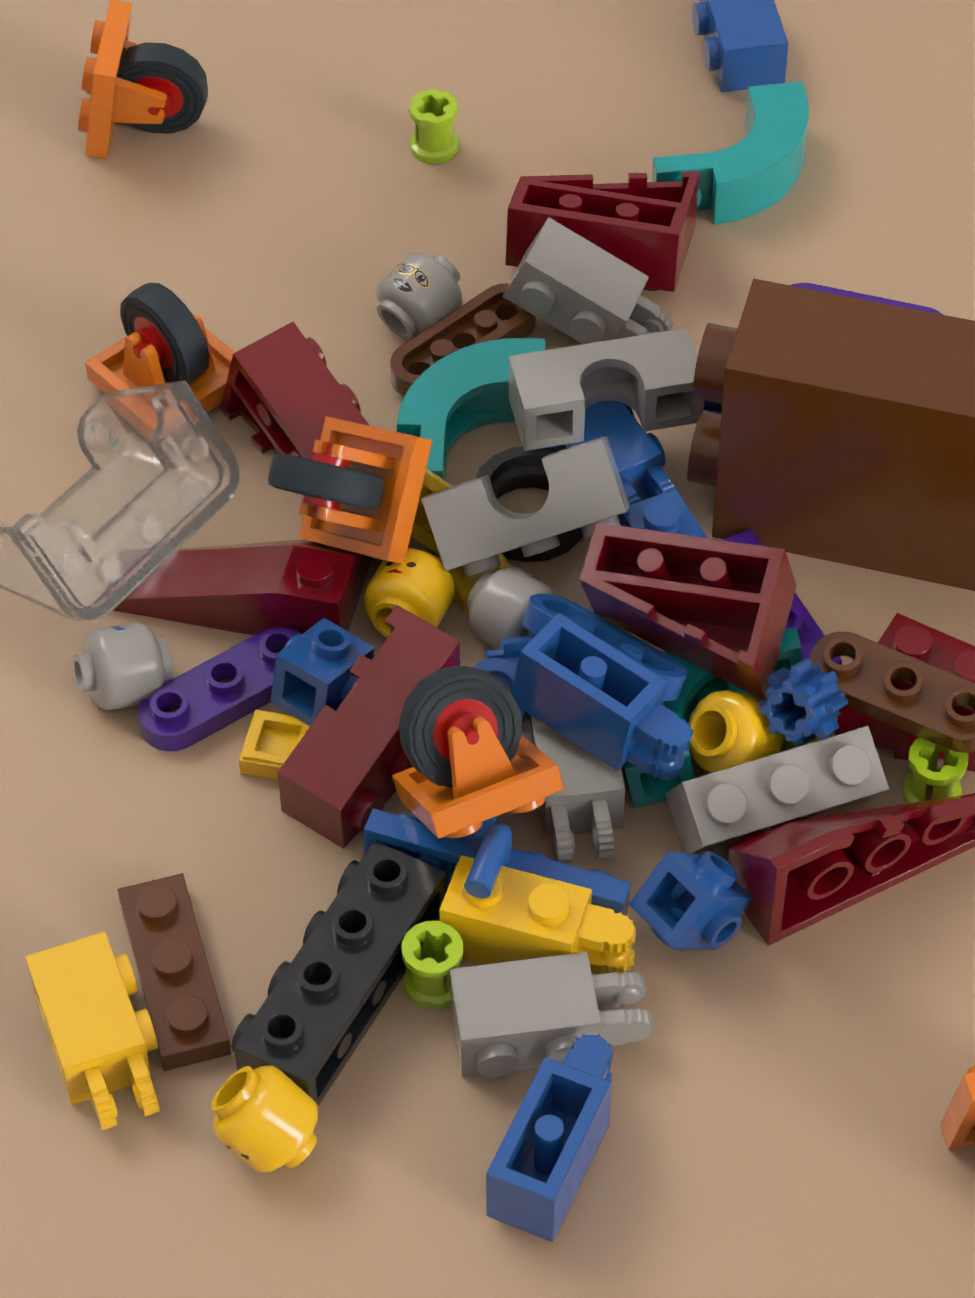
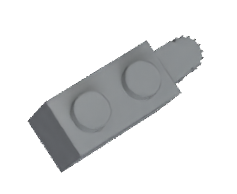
[502,217,674,344]
[521,712,625,863]
[450,952,655,1078]

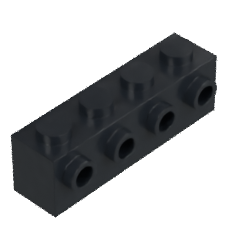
[231,840,446,1106]

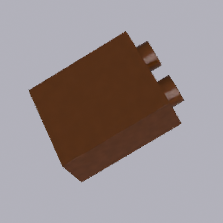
[687,278,975,591]

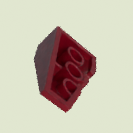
[100,539,372,636]
[728,793,975,946]

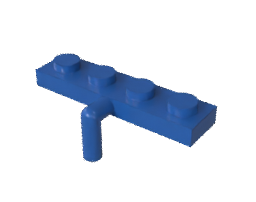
[363,808,631,916]

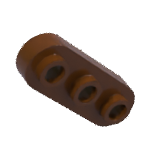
[390,283,536,397]
[810,632,975,753]

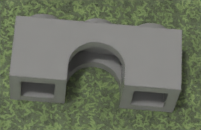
[509,328,704,451]
[421,436,630,576]
[665,726,889,853]

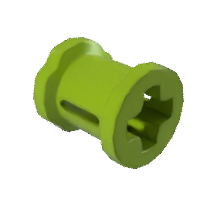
[409,89,459,164]
[902,738,969,804]
[402,921,463,1010]

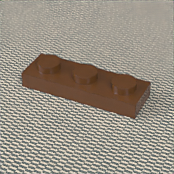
[117,873,231,1071]

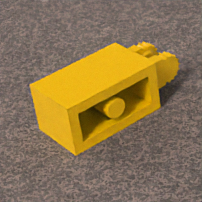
[440,855,636,974]
[25,931,160,1130]

